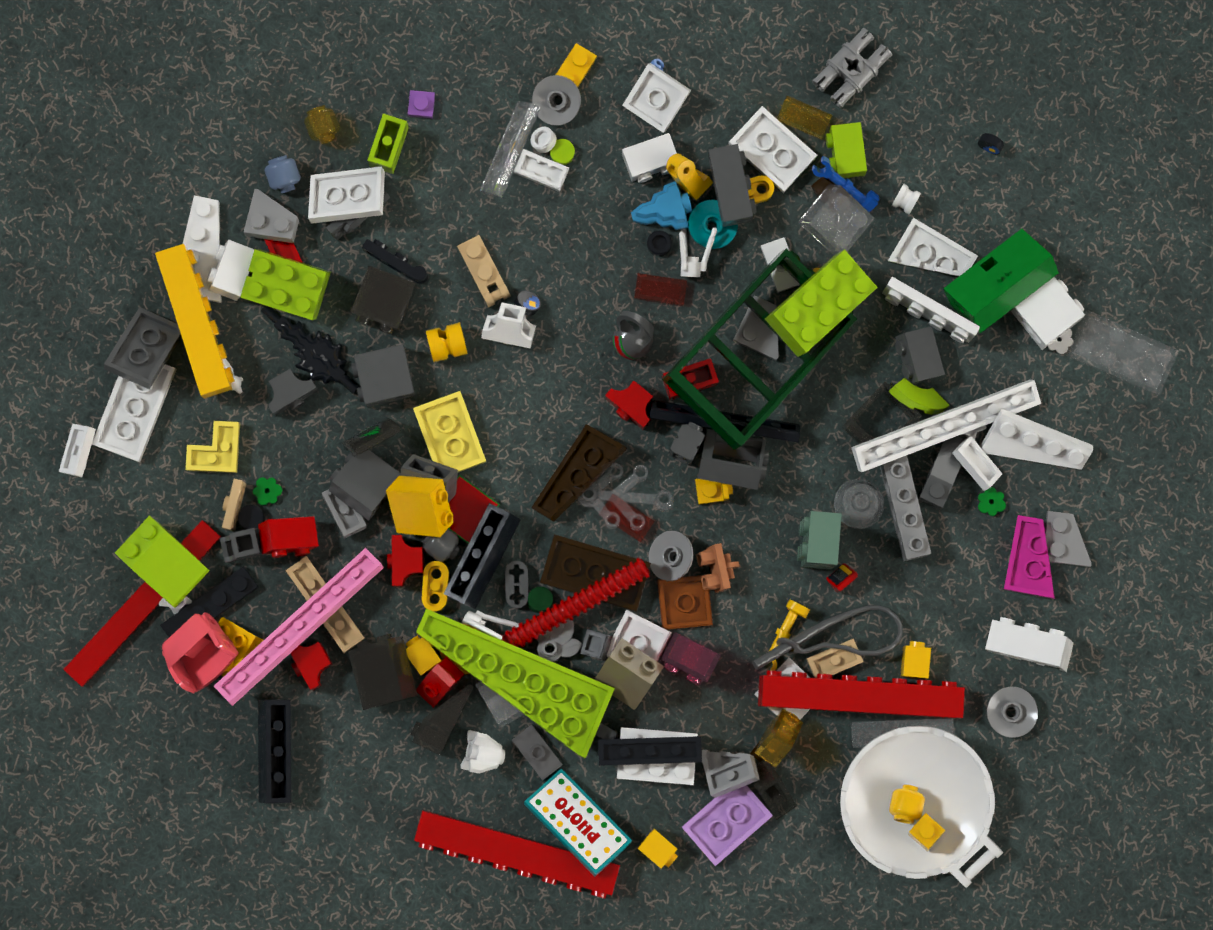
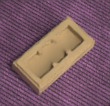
[222,479,246,532]

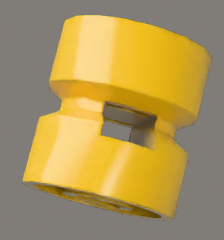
[426,322,468,362]

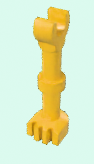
[768,599,810,671]

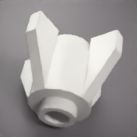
[461,730,505,773]

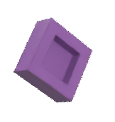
[408,90,435,119]

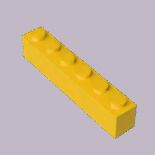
[155,244,235,399]

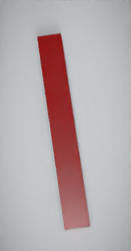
[63,520,222,687]

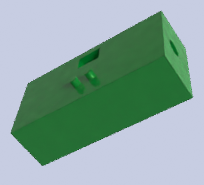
[943,228,1058,333]

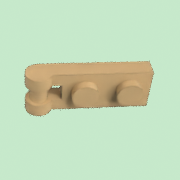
[457,235,511,308]

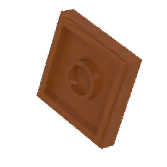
[657,575,713,630]

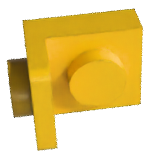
[695,479,733,505]

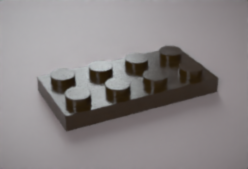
[540,534,651,612]

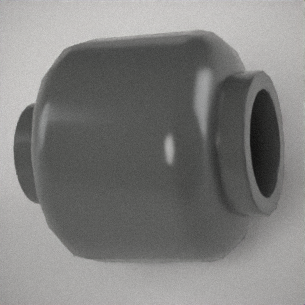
[421,529,460,562]

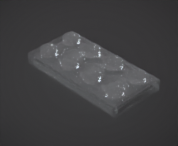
[1066,310,1179,397]

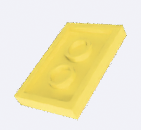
[413,391,486,472]

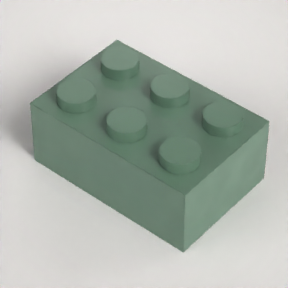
[797,511,842,570]

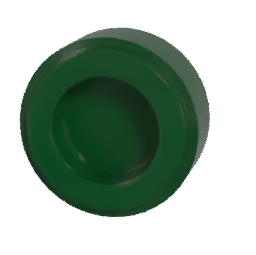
[527,587,553,613]

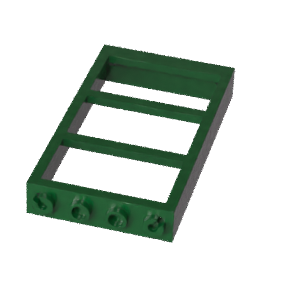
[662,248,857,450]

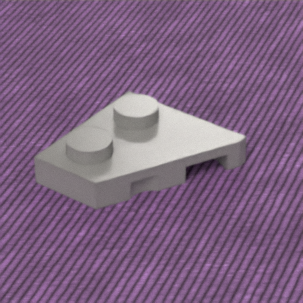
[244,189,299,243]

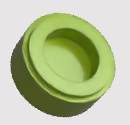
[550,139,575,165]

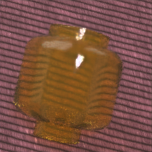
[304,105,340,144]

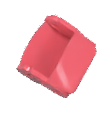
[162,612,239,694]

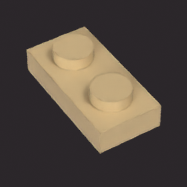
[806,639,863,678]

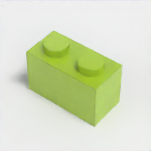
[367,114,409,174]
[826,122,867,178]

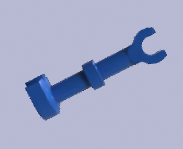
[812,156,879,214]

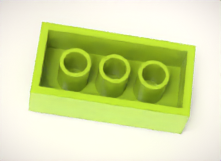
[765,249,878,357]

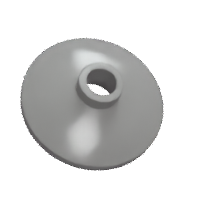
[532,75,581,125]
[649,531,693,581]
[987,687,1038,738]

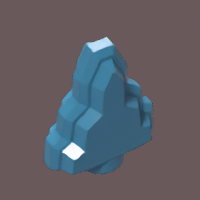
[631,181,692,230]

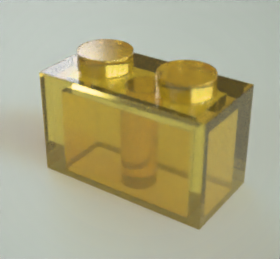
[755,708,803,768]

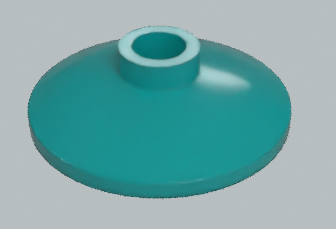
[688,200,738,249]

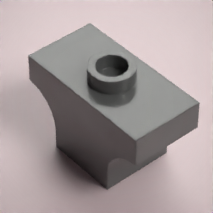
[268,369,318,416]
[220,528,264,563]

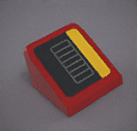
[826,563,858,592]

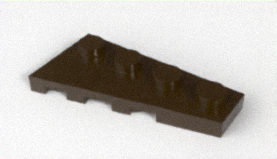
[531,424,627,522]

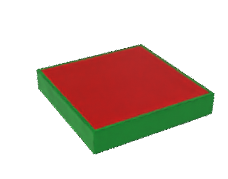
[448,475,500,544]

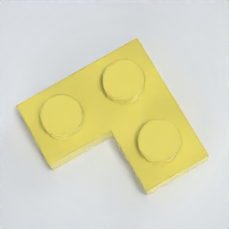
[186,421,240,473]

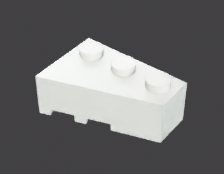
[985,617,1074,672]

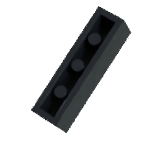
[444,503,521,610]
[258,699,291,804]

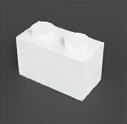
[622,133,677,183]
[207,240,254,301]

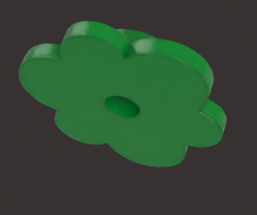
[253,477,282,505]
[978,487,1006,516]

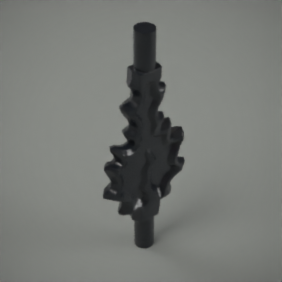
[261,306,359,394]

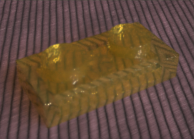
[777,96,832,140]

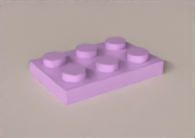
[682,785,773,866]

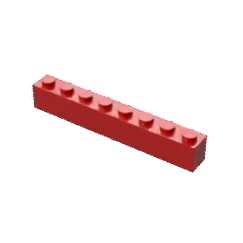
[758,671,965,718]
[414,810,620,899]

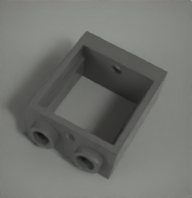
[698,429,770,490]

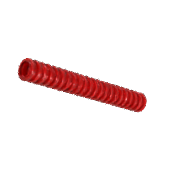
[500,557,650,647]

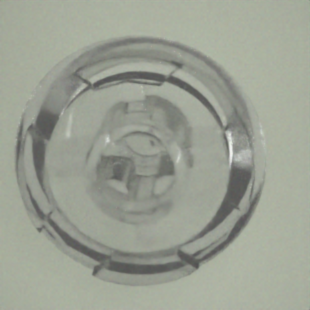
[834,479,884,529]

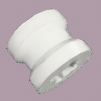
[892,184,921,215]

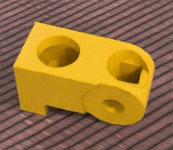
[666,154,713,200]

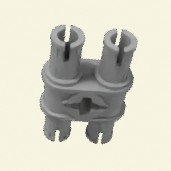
[812,28,892,108]

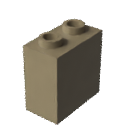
[594,638,664,710]

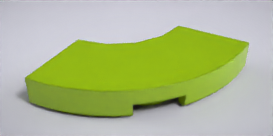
[889,378,950,414]

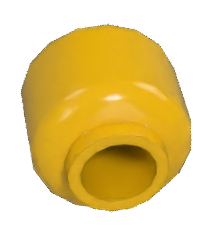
[889,784,925,824]

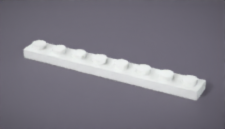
[851,379,1041,472]

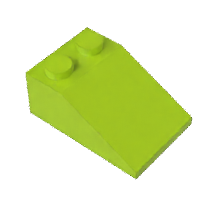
[115,515,210,608]

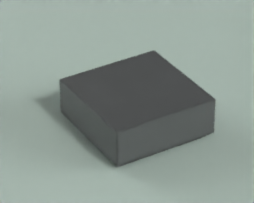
[580,629,612,661]

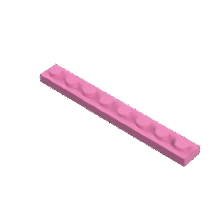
[214,548,384,706]

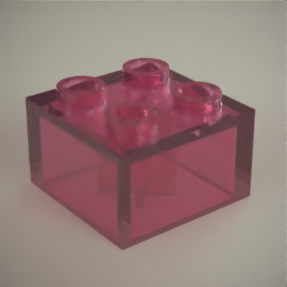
[660,632,721,686]

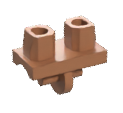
[696,543,740,593]

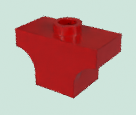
[605,381,653,430]
[387,535,424,587]
[290,642,333,690]
[415,657,464,708]

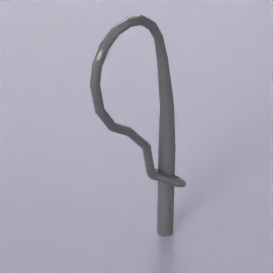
[752,605,903,670]

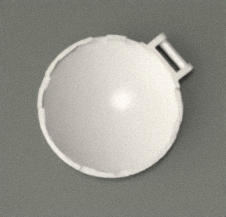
[840,726,1003,888]

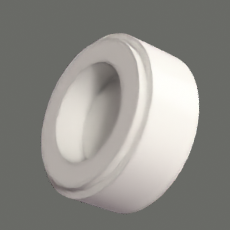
[530,127,557,153]

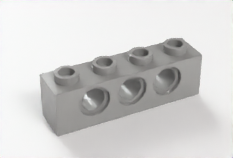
[880,455,931,562]

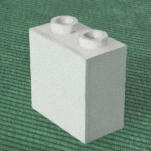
[1011,277,1085,350]

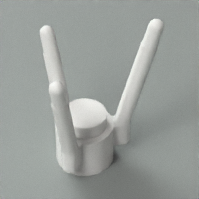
[679,227,717,277]
[462,610,519,640]

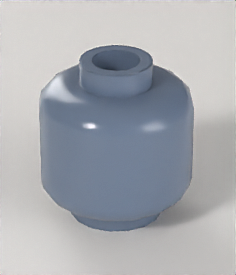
[264,155,301,193]

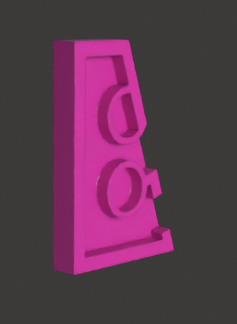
[1004,515,1055,599]

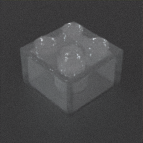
[799,184,875,255]

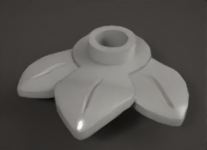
[537,619,582,662]

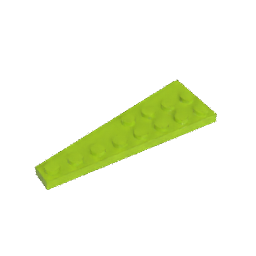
[416,609,615,759]

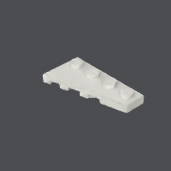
[183,195,221,303]
[980,409,1093,470]

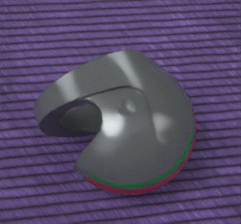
[612,311,654,360]

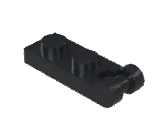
[362,239,428,284]

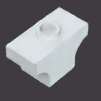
[481,303,536,348]

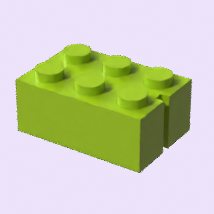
[240,249,331,320]

